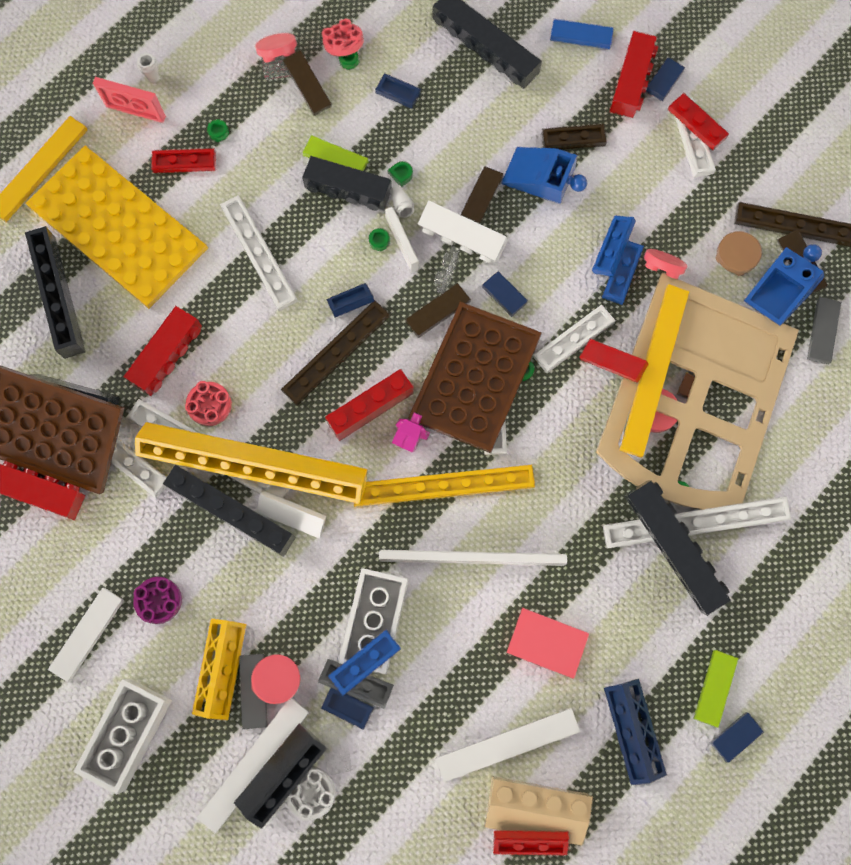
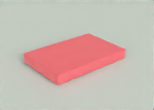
[93,77,166,123]
[506,608,589,679]

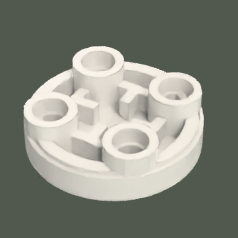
[286,768,335,820]

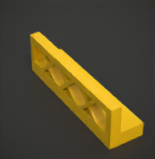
[192,619,247,720]

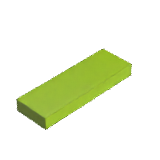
[302,135,368,171]
[693,650,739,728]

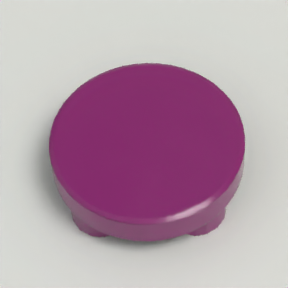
[133,577,182,624]

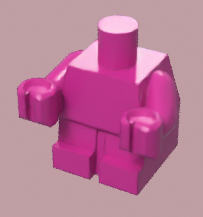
[392,412,430,452]

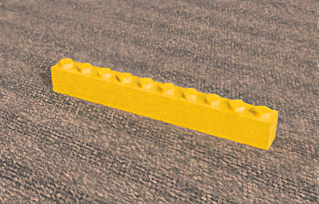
[135,422,368,504]

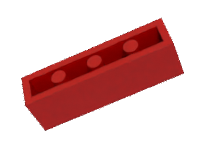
[609,30,658,118]
[123,305,202,396]
[325,369,414,441]
[0,461,86,521]

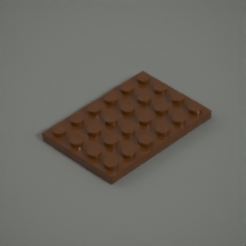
[408,302,542,453]
[0,365,124,495]

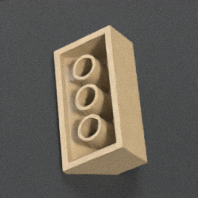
[485,776,593,845]

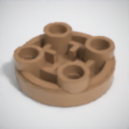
[716,231,762,276]

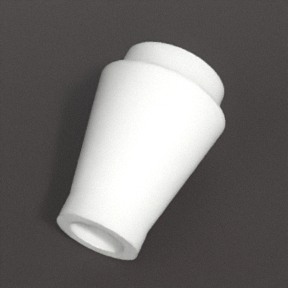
[137,53,160,83]
[390,185,414,218]

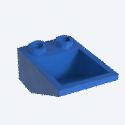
[501,147,587,204]
[744,244,824,326]

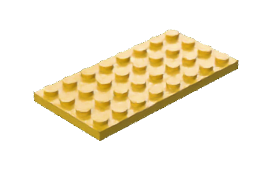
[25,145,208,309]

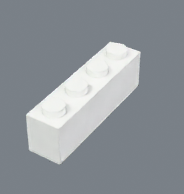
[418,200,508,264]

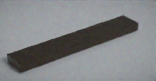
[734,202,851,247]
[281,300,390,406]

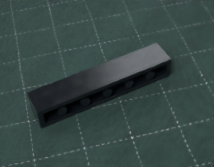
[432,0,542,89]
[25,226,86,359]
[163,464,296,557]
[624,480,731,616]

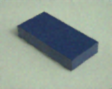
[646,58,685,101]
[375,73,421,109]
[482,271,528,317]
[326,283,375,318]
[321,688,374,730]
[710,712,764,763]

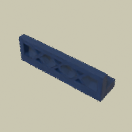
[604,679,667,785]

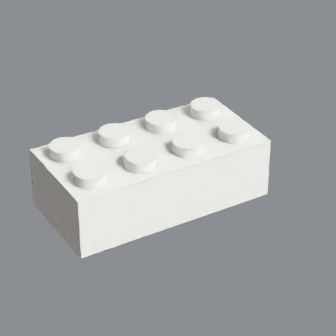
[339,568,408,674]
[73,679,172,794]

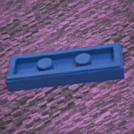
[550,19,614,49]
[592,215,636,276]
[602,241,644,305]
[328,630,401,696]

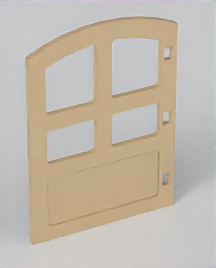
[596,273,799,510]

